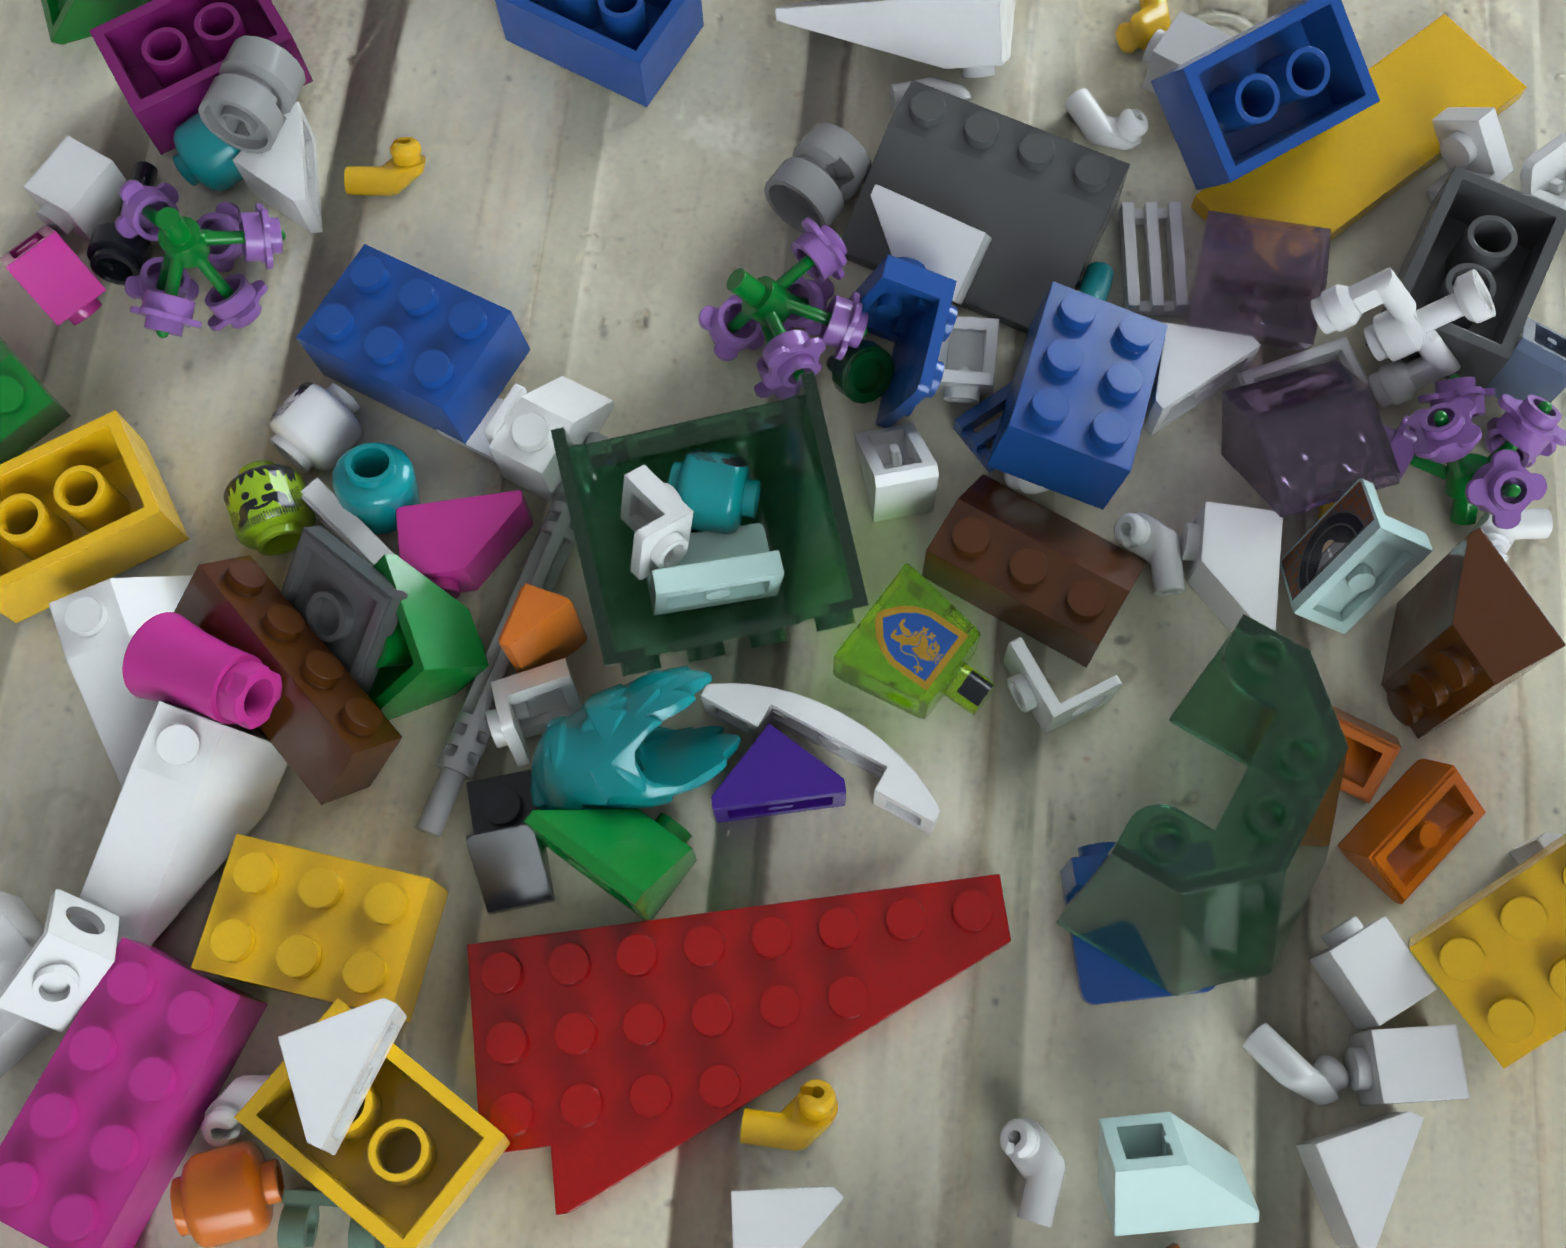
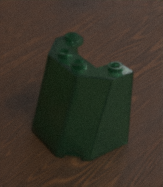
[551,371,869,677]
[1056,614,1348,996]

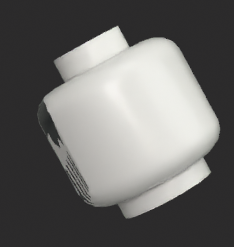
[269,382,363,473]

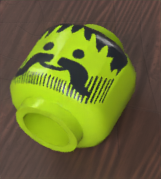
[223,460,316,556]

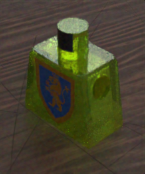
[833,563,996,719]

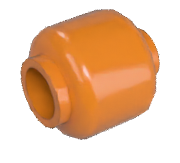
[170,1141,285,1248]

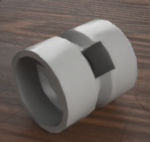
[198,36,306,154]
[764,122,872,233]

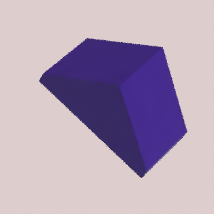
[711,723,846,823]

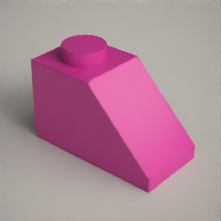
[0,225,106,326]
[396,490,533,599]

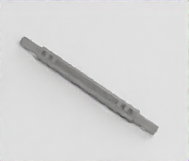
[415,432,612,838]

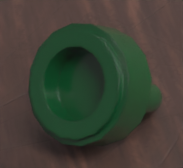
[826,339,894,404]

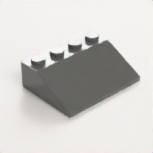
[842,80,1130,334]

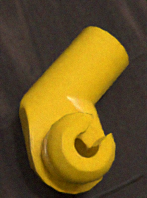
[1115,0,1171,54]
[344,137,426,196]
[740,1079,838,1151]

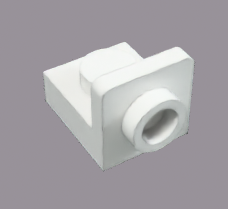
[1427,107,1514,201]

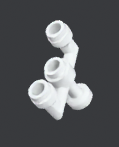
[1311,267,1496,408]

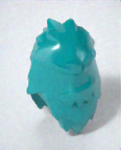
[530,666,741,810]

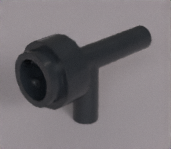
[87,161,158,285]

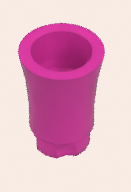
[122,612,282,729]

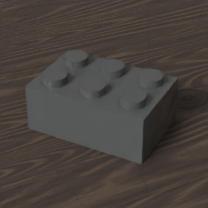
[1366,165,1566,388]

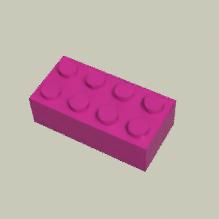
[0,937,268,1248]

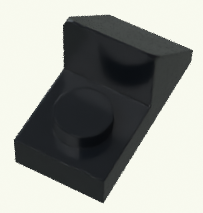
[466,769,555,915]

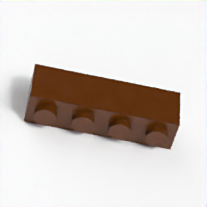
[174,555,402,805]

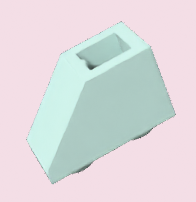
[1098,1112,1260,1237]

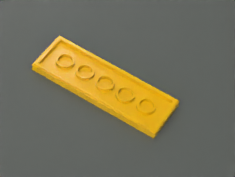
[1191,14,1527,286]

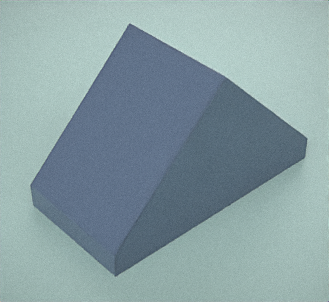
[1485,317,1566,403]

